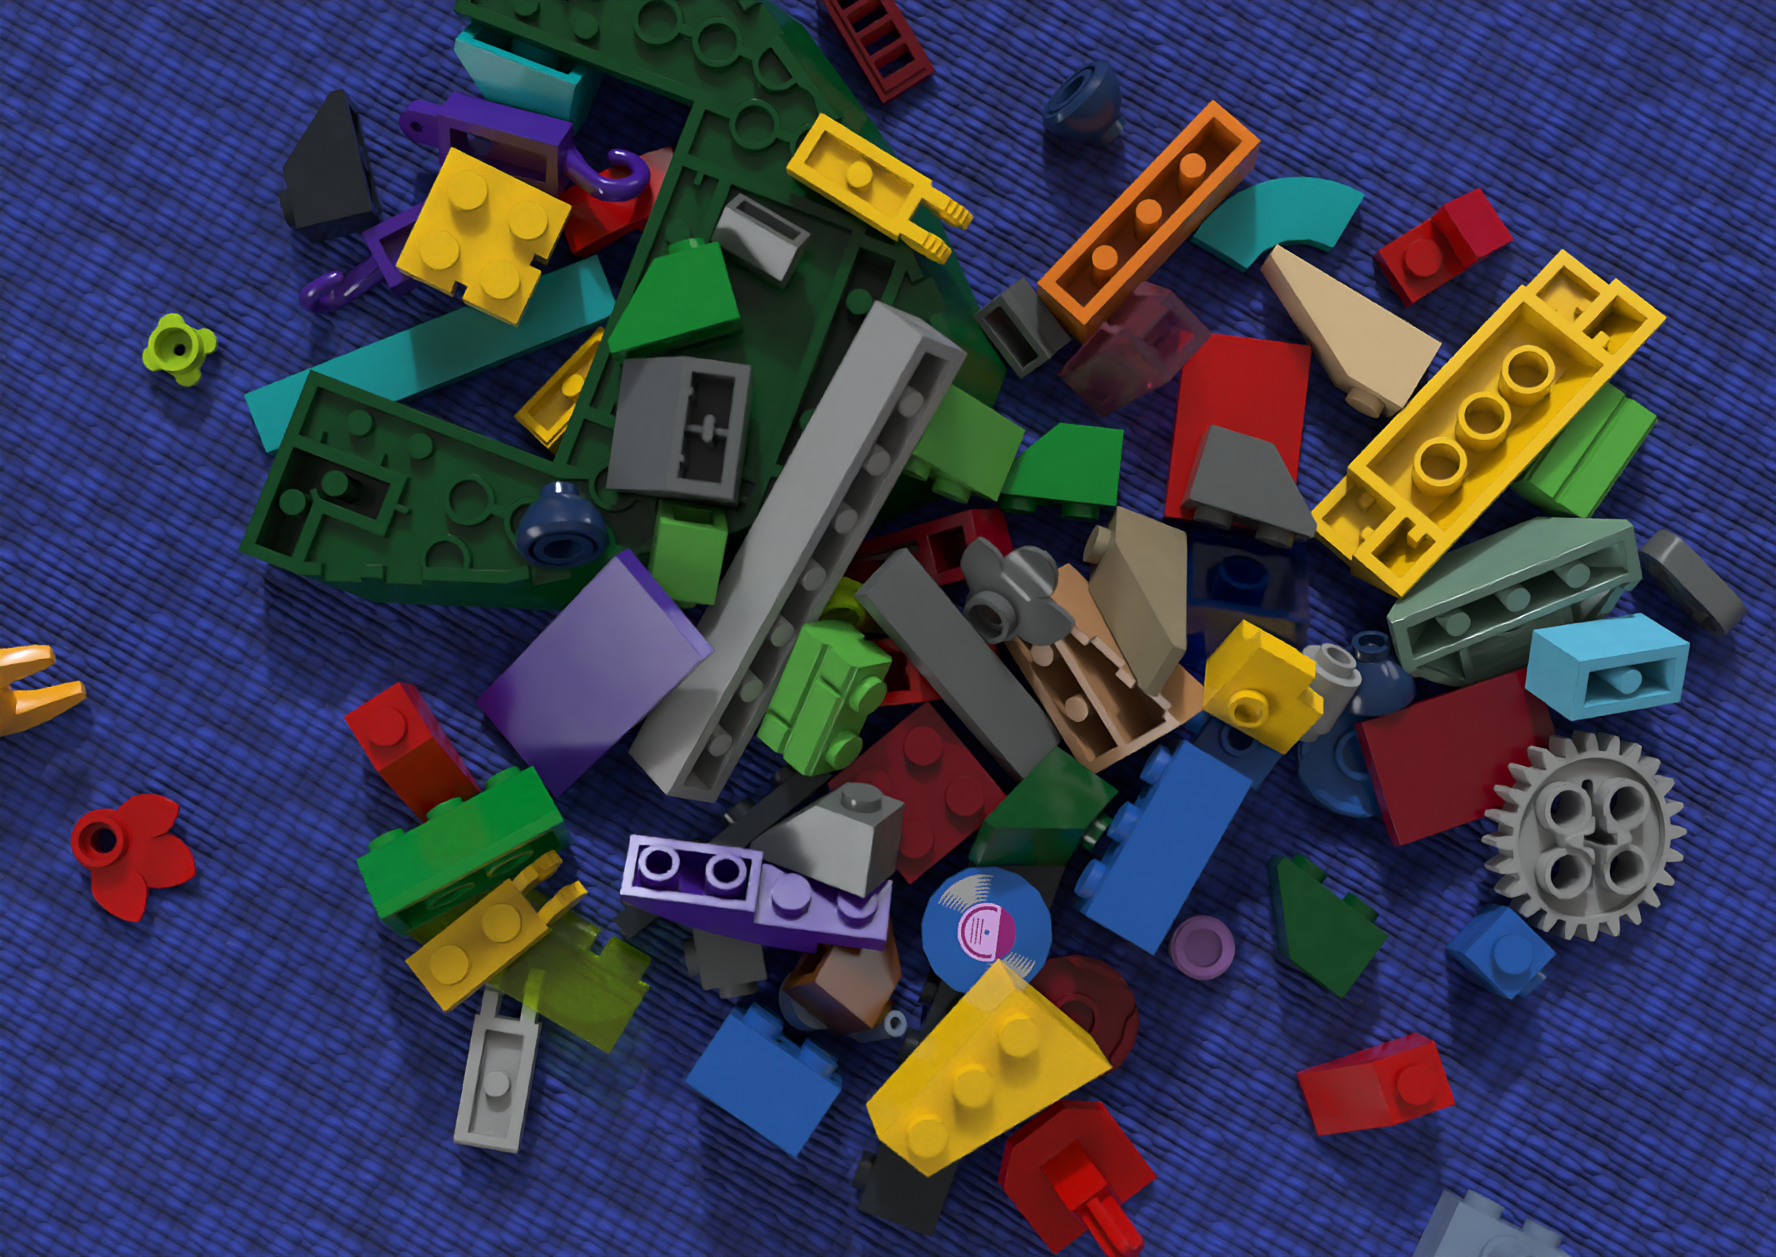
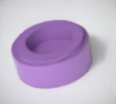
[1168,914,1235,980]

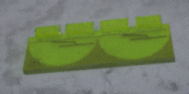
[407,877,652,1055]

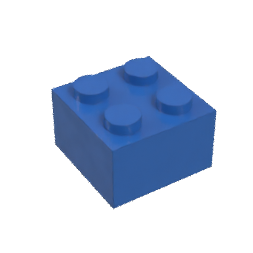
[684,1000,843,1158]

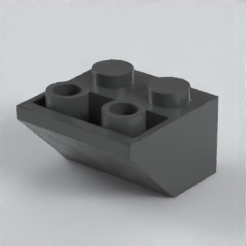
[606,357,755,508]

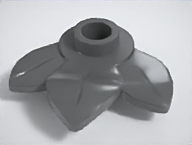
[961,537,1076,646]

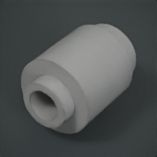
[1299,643,1362,742]

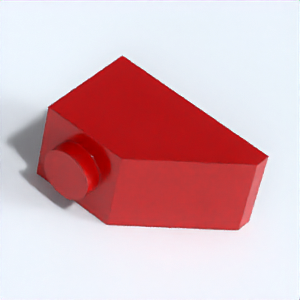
[343,682,481,824]
[1296,1033,1456,1136]

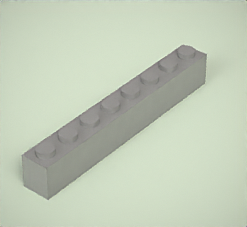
[628,301,968,803]

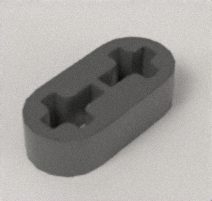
[1638,529,1747,638]

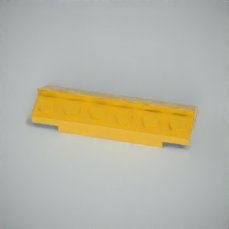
[1311,249,1667,600]

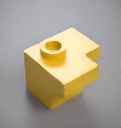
[1202,619,1324,755]

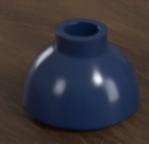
[1042,61,1127,148]
[516,482,610,569]
[1344,630,1416,717]

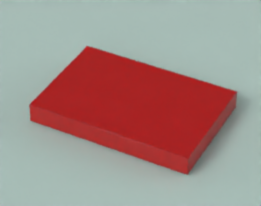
[1162,330,1312,531]

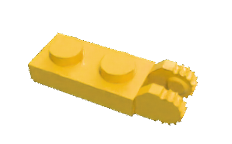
[786,113,974,265]
[405,850,587,1013]

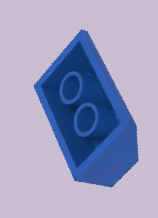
[1074,739,1254,955]

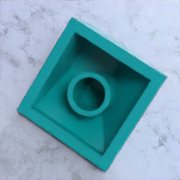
[454,23,604,137]

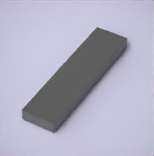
[854,548,1063,782]

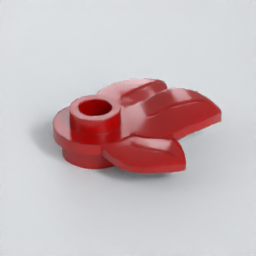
[71,794,197,922]

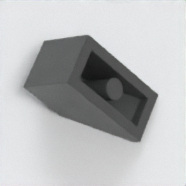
[750,782,905,898]

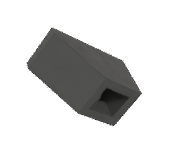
[1180,424,1317,549]

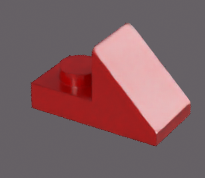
[1373,188,1514,308]

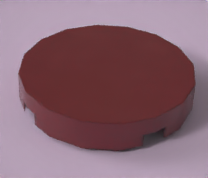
[1029,953,1139,1082]

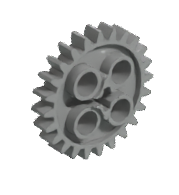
[1482,730,1687,942]

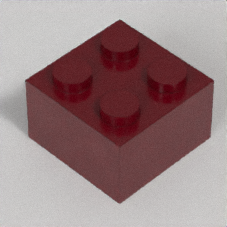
[827,701,1007,884]

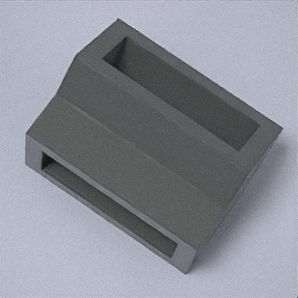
[711,193,811,290]
[973,277,1071,379]

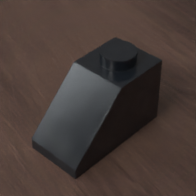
[279,89,384,244]

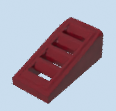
[816,0,935,107]

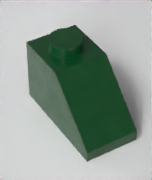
[968,746,1119,866]

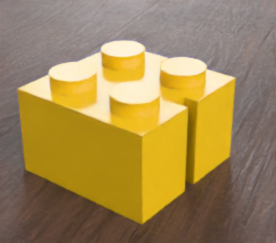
[395,147,572,328]

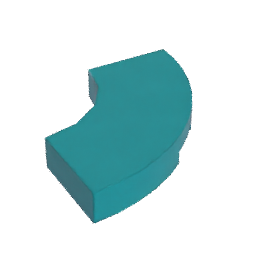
[1190,177,1365,273]

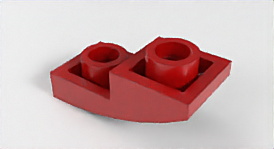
[557,146,676,258]

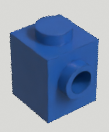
[1186,710,1282,791]
[1445,903,1557,1000]

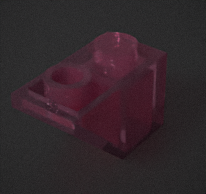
[1057,281,1212,418]

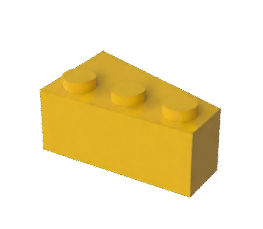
[866,958,1112,1177]

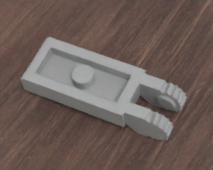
[453,967,547,1153]

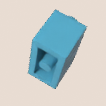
[1525,613,1690,721]

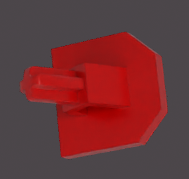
[998,1099,1157,1257]

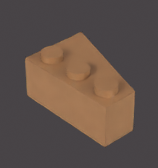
[1003,563,1204,774]

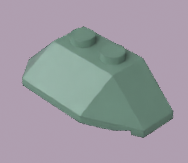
[1387,517,1642,688]

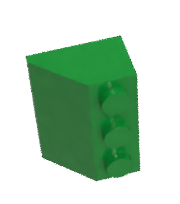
[356,766,574,937]

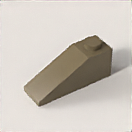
[1083,506,1187,698]

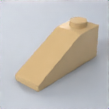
[1260,244,1442,418]

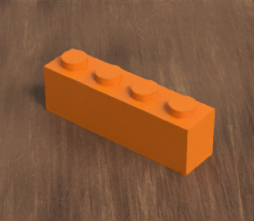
[1037,100,1261,347]

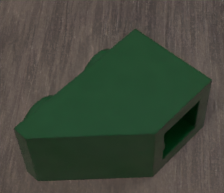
[1266,853,1389,998]

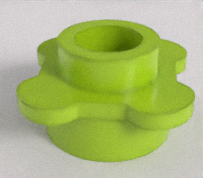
[142,313,218,387]

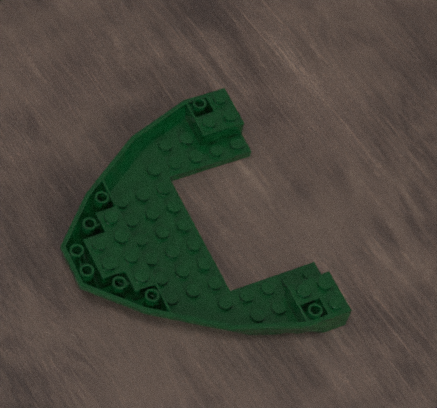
[238,0,1007,611]

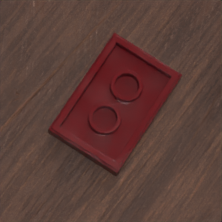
[1353,665,1556,846]

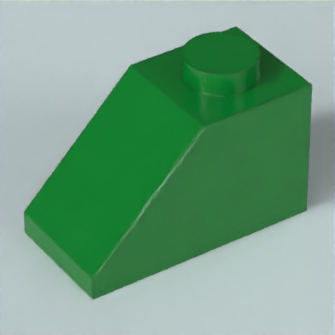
[608,238,744,365]

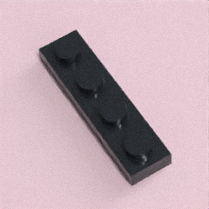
[612,763,834,940]

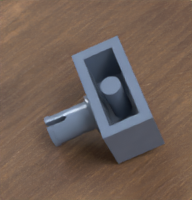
[1412,1189,1573,1257]

